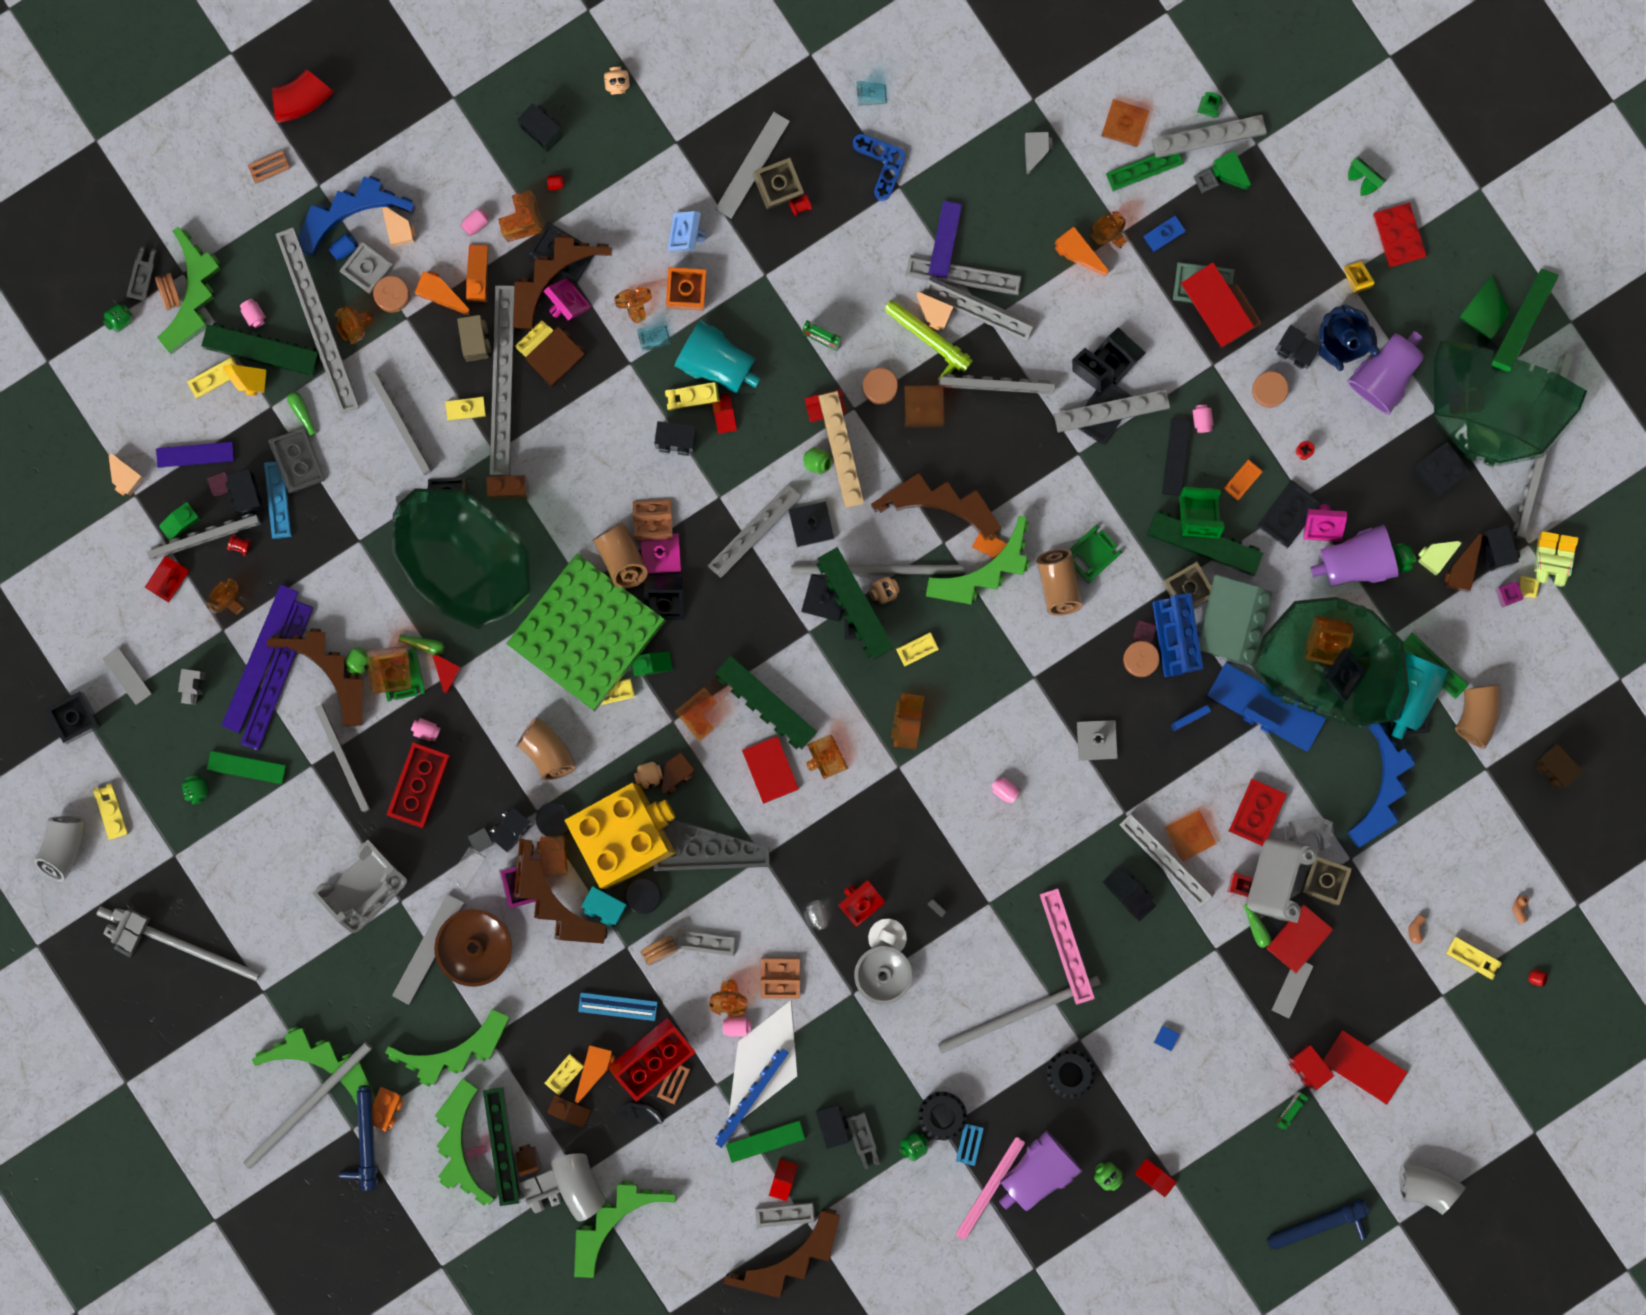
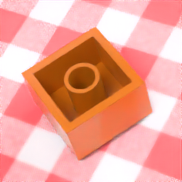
[666,267,707,311]

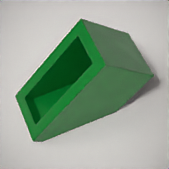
[1211,151,1251,190]
[159,502,201,541]
[632,651,673,678]

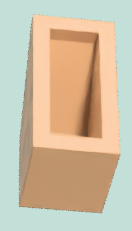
[382,207,417,248]
[917,292,953,331]
[109,453,144,496]

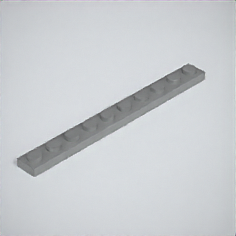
[276,227,360,414]
[490,286,514,476]
[1513,352,1574,539]

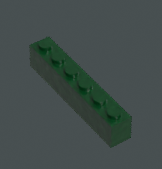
[201,323,320,377]
[1147,510,1264,576]
[816,547,894,660]
[716,656,817,750]
[483,1087,521,1206]

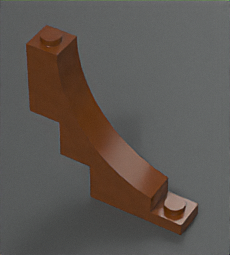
[871,473,1002,541]
[514,839,608,944]
[723,1208,840,1298]

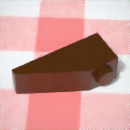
[1444,534,1483,592]
[516,1144,542,1176]

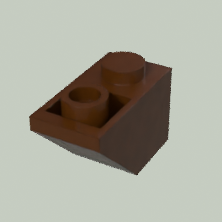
[662,752,695,795]

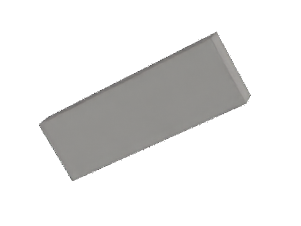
[103,648,152,705]
[677,929,736,956]
[1271,962,1313,1018]
[755,1202,815,1228]

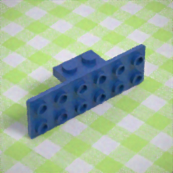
[1207,663,1326,752]

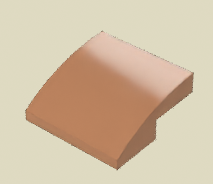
[633,499,673,541]
[761,957,800,999]

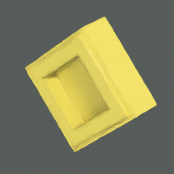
[1518,576,1539,598]

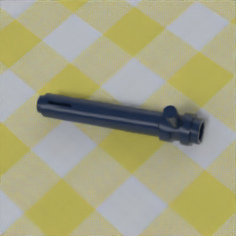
[339,1085,378,1191]
[1267,1199,1369,1250]

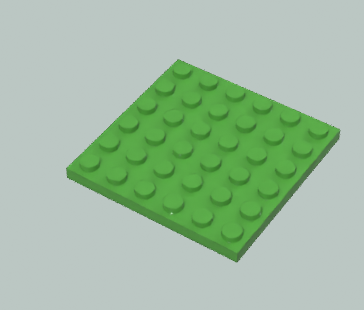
[506,554,666,712]

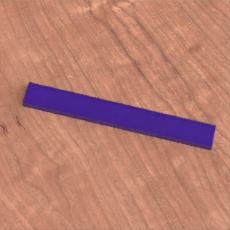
[221,584,299,734]
[240,600,314,751]

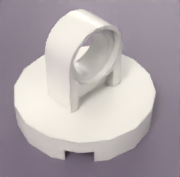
[868,919,907,952]

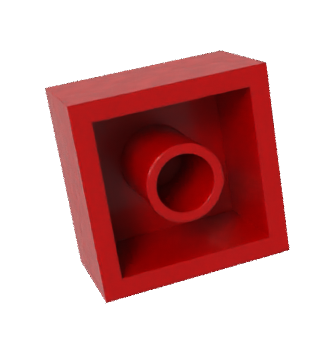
[1288,1045,1334,1090]

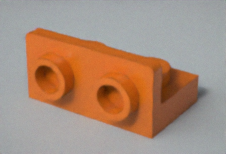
[373,1087,404,1132]

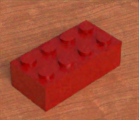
[387,743,451,829]
[608,1017,696,1102]

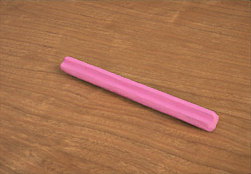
[956,1137,1025,1240]

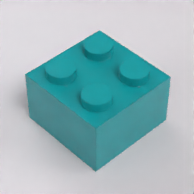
[581,886,628,927]

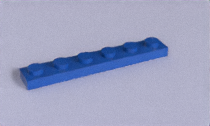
[715,1048,789,1148]

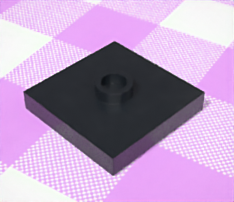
[801,575,842,622]

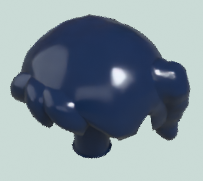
[1319,304,1379,371]

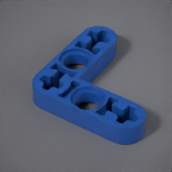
[853,134,905,201]

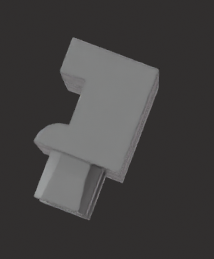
[178,669,206,705]
[103,908,150,952]
[518,1170,562,1213]

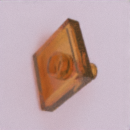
[1101,99,1149,148]
[806,734,849,779]
[1164,810,1216,861]

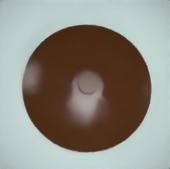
[434,909,512,987]

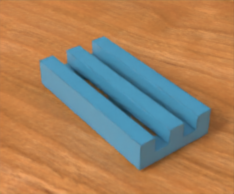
[956,1124,984,1166]

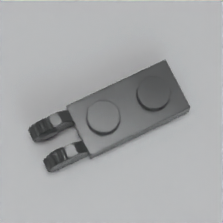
[127,246,157,302]
[846,1112,880,1169]

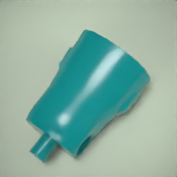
[674,320,761,393]
[1387,653,1449,740]

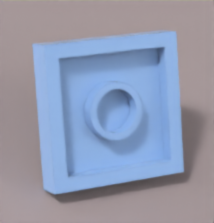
[668,211,706,252]

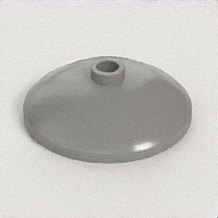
[854,946,912,1004]

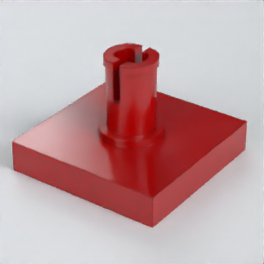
[838,880,886,927]

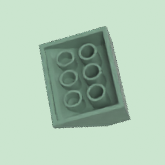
[1198,575,1272,666]

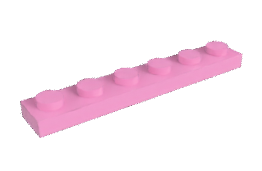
[1040,889,1095,1005]

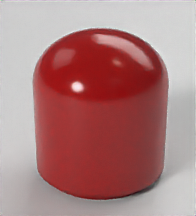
[547,174,565,191]
[1528,969,1548,987]

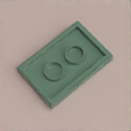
[1173,262,1235,303]

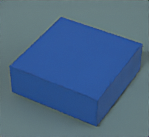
[1153,1025,1180,1051]

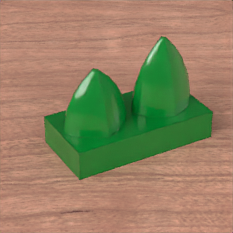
[1348,156,1387,196]

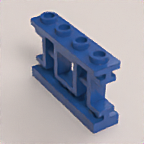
[1152,593,1203,677]

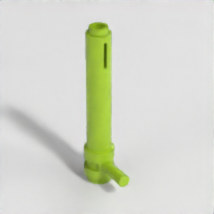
[884,300,973,380]

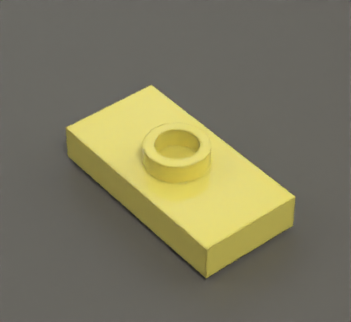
[515,321,553,357]
[445,397,486,421]
[896,632,939,667]
[600,678,635,706]
[545,1054,584,1096]

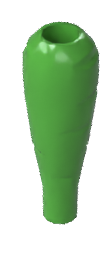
[287,392,317,436]
[398,634,445,656]
[1243,904,1271,948]

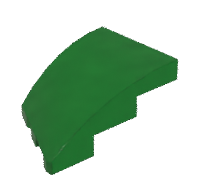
[1460,276,1511,340]

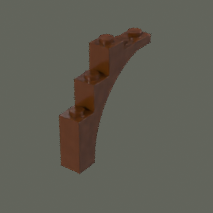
[513,234,613,329]
[267,628,363,726]

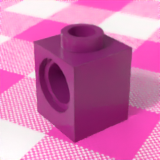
[1495,581,1524,608]

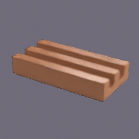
[247,151,290,184]
[657,1065,690,1105]

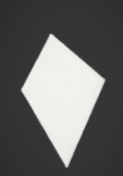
[727,1000,797,1127]

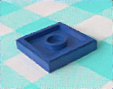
[1171,705,1211,732]

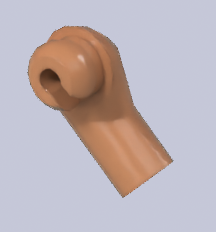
[1512,895,1529,924]
[1408,914,1426,944]

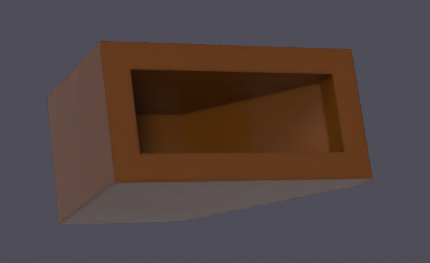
[547,1095,591,1128]

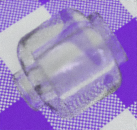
[804,900,832,930]

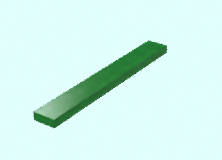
[1492,268,1559,372]

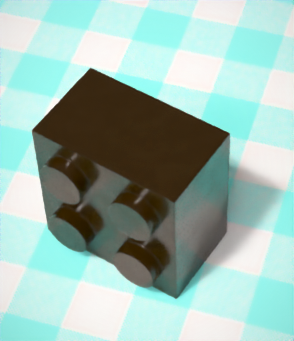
[1534,744,1584,789]

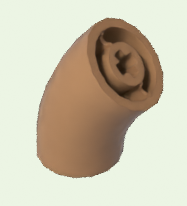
[592,522,648,589]
[1036,549,1083,616]
[1455,684,1501,749]
[516,716,576,781]

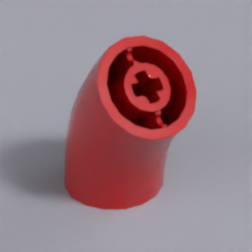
[272,69,334,123]

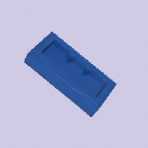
[1143,216,1186,253]

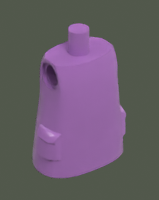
[1347,331,1425,415]
[1310,524,1398,587]
[999,1130,1083,1211]

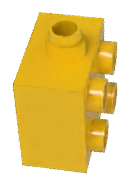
[565,783,676,890]

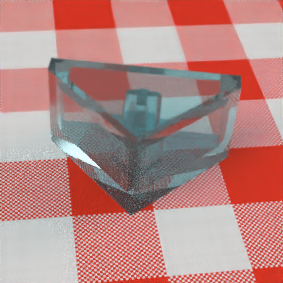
[856,81,887,106]
[637,326,671,352]

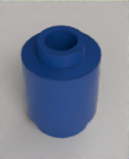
[329,234,358,261]

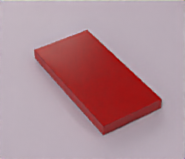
[1180,262,1254,348]
[1323,1030,1408,1105]

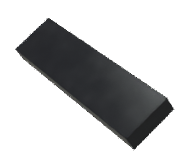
[1162,418,1191,496]

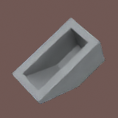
[1025,132,1052,174]

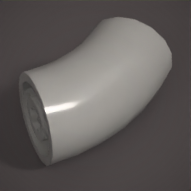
[34,816,85,882]
[551,1153,606,1221]
[1399,1165,1466,1215]

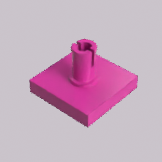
[544,278,592,320]
[1303,504,1347,542]
[641,534,681,574]

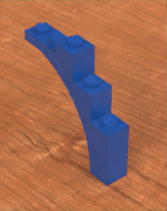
[298,176,416,257]
[1347,720,1415,848]

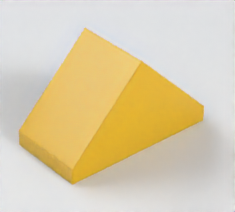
[1344,261,1374,295]

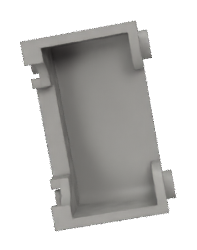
[1247,837,1319,923]
[312,840,407,933]

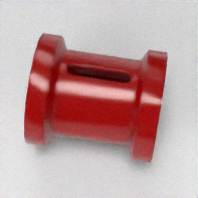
[788,194,812,217]
[1296,441,1315,460]
[227,534,252,556]

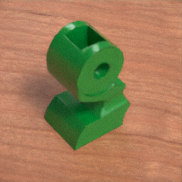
[1197,92,1223,118]

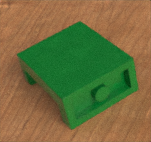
[1179,486,1224,538]

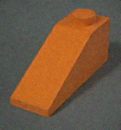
[1055,227,1109,276]
[466,245,488,302]
[415,270,471,316]
[575,1045,615,1103]

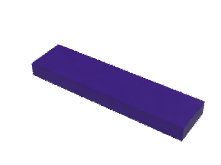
[928,201,962,278]
[156,442,235,468]

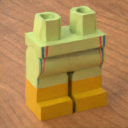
[1534,531,1578,587]

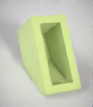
[1417,541,1461,575]

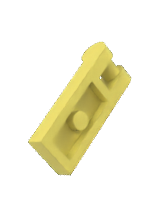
[187,357,237,399]
[665,382,720,410]
[93,783,128,840]
[1445,937,1502,980]

